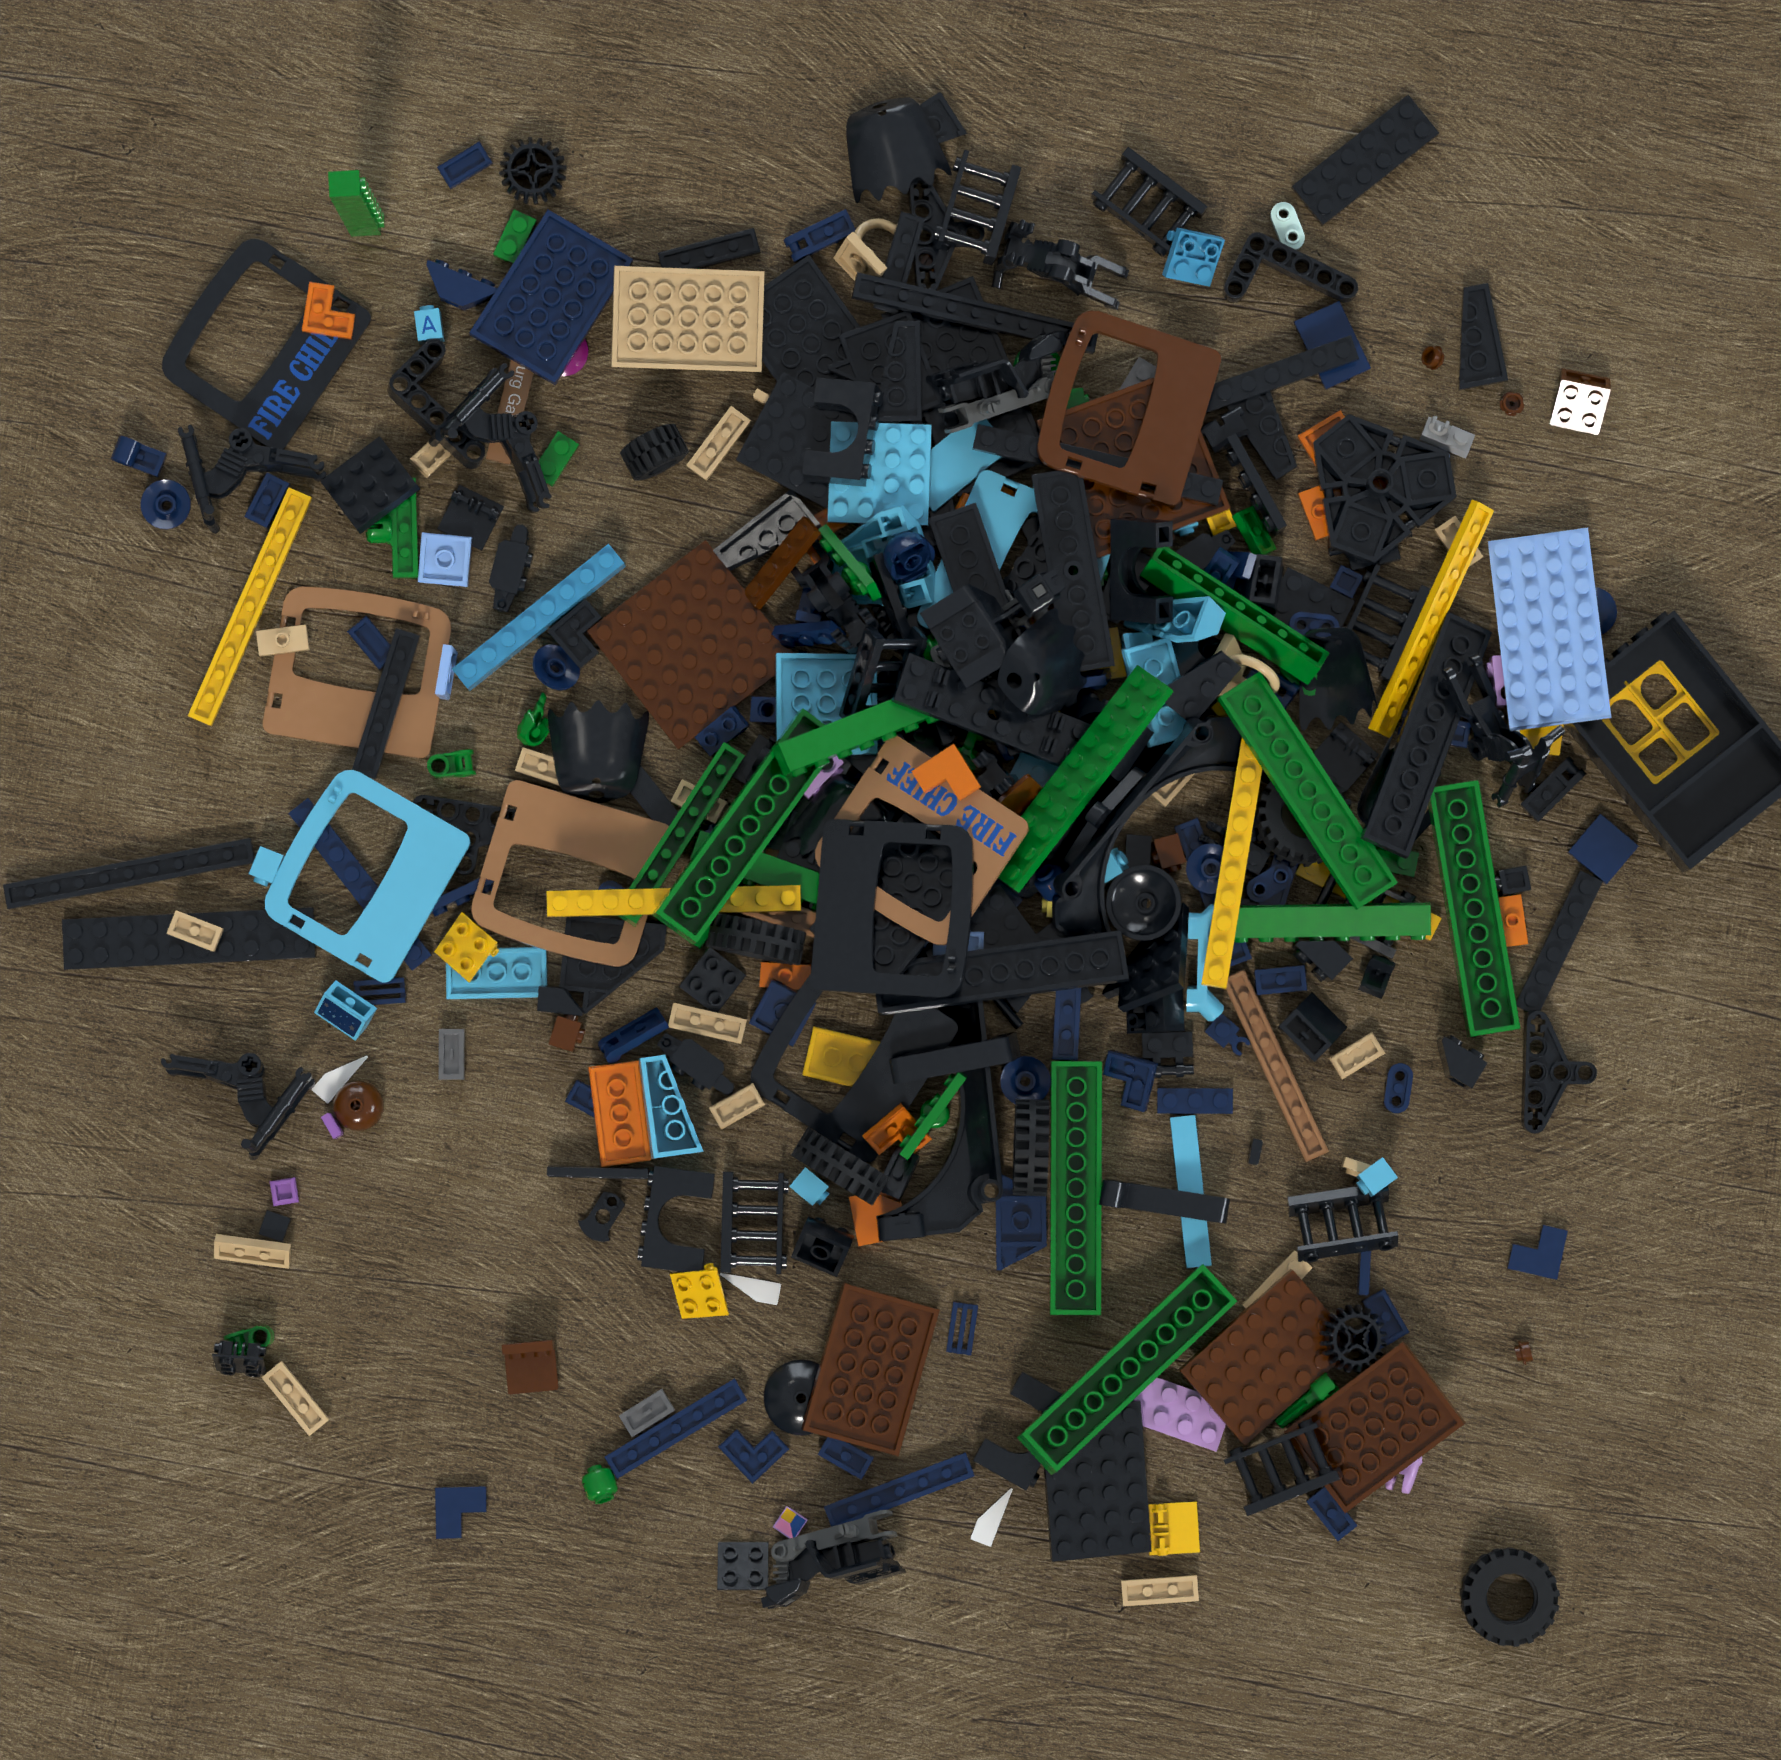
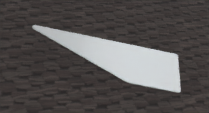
[312,1056,368,1103]
[720,1273,781,1305]
[971,1488,1013,1547]

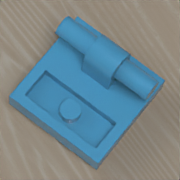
[1162,228,1225,287]

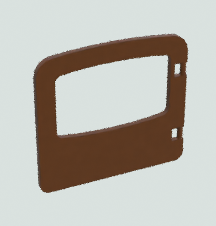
[1037,310,1221,507]

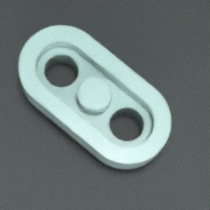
[1270,202,1305,250]

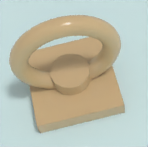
[834,218,896,281]
[1214,633,1280,703]

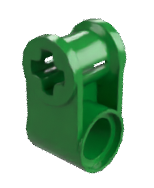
[427,749,476,779]
[223,1325,275,1356]

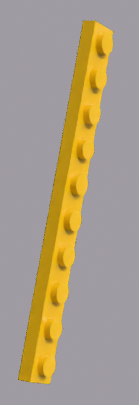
[188,487,312,727]
[1368,500,1494,738]
[1201,738,1263,989]
[546,885,801,917]

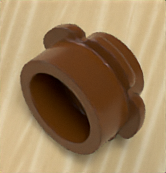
[1421,346,1444,370]
[1500,392,1524,416]
[1514,1341,1533,1365]

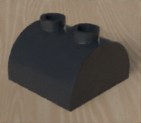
[791,1216,855,1277]

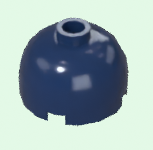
[883,531,935,582]

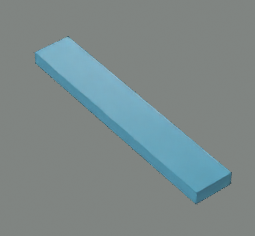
[1170,1115,1212,1268]

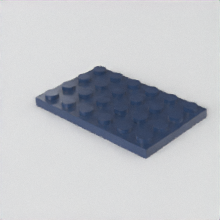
[469,210,633,385]

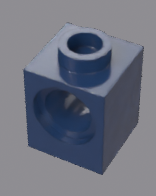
[750,697,776,725]

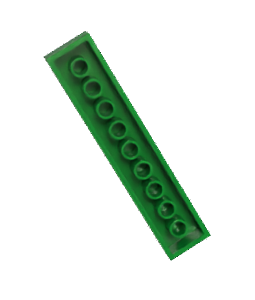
[652,709,825,945]
[1428,780,1520,1038]
[1049,1061,1102,1315]
[1017,1264,1237,1475]

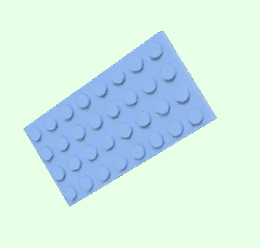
[1488,528,1611,731]

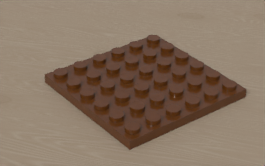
[1036,377,1231,559]
[587,540,793,750]

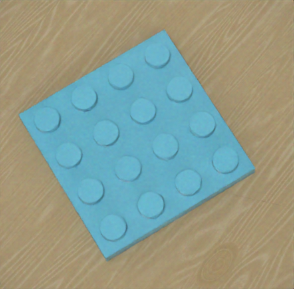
[828,421,932,526]
[775,653,878,755]

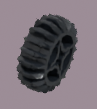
[499,137,567,205]
[1319,1304,1387,1373]

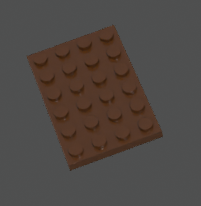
[1178,1269,1355,1446]
[801,1283,940,1456]
[1284,1341,1466,1513]

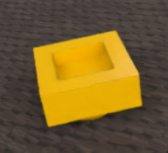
[1206,510,1236,536]

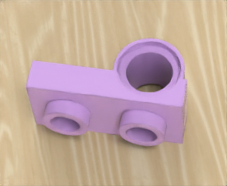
[1486,655,1507,708]
[803,756,844,800]

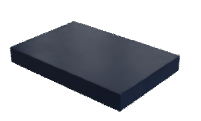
[1294,301,1371,390]

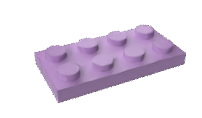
[1134,1378,1225,1452]

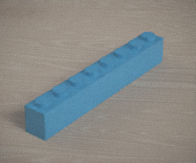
[452,544,626,691]

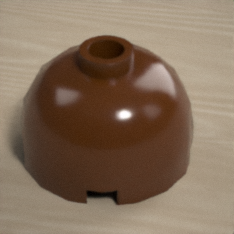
[333,1081,384,1131]

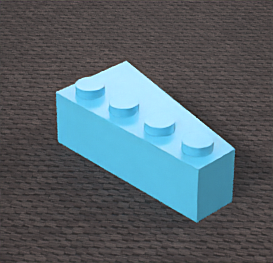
[638,1055,704,1159]

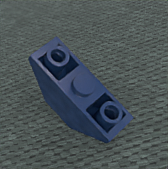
[426,259,497,311]

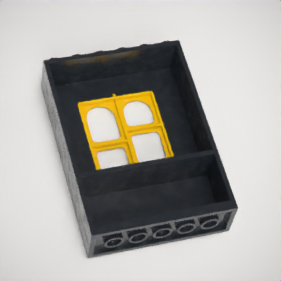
[1563,610,1781,873]

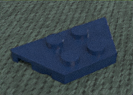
[995,1175,1047,1270]

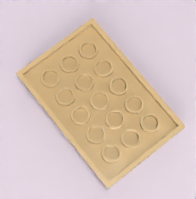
[611,266,765,372]

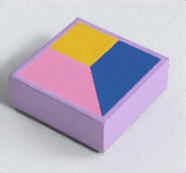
[773,1506,808,1538]

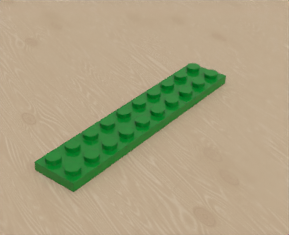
[998,665,1174,893]
[1217,672,1398,910]

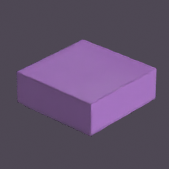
[321,1113,344,1139]
[270,1177,299,1206]

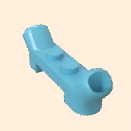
[1187,904,1224,1021]

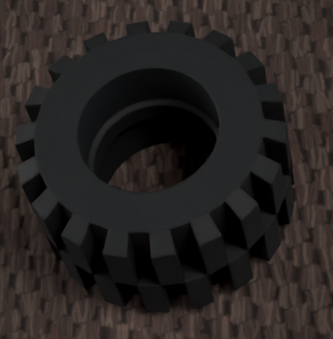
[620,424,689,481]

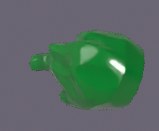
[517,692,549,746]

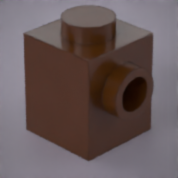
[1151,833,1186,873]
[548,1014,585,1052]

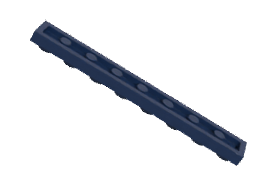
[288,798,432,971]

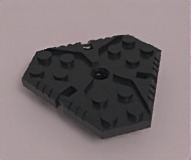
[1312,414,1457,564]

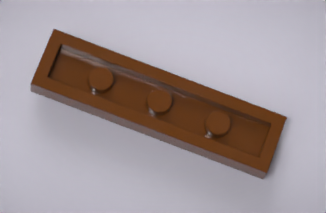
[745,516,821,609]

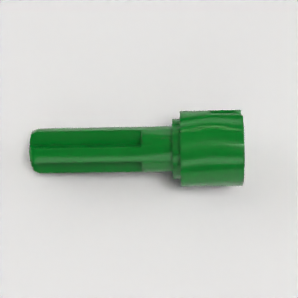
[1274,1372,1340,1428]

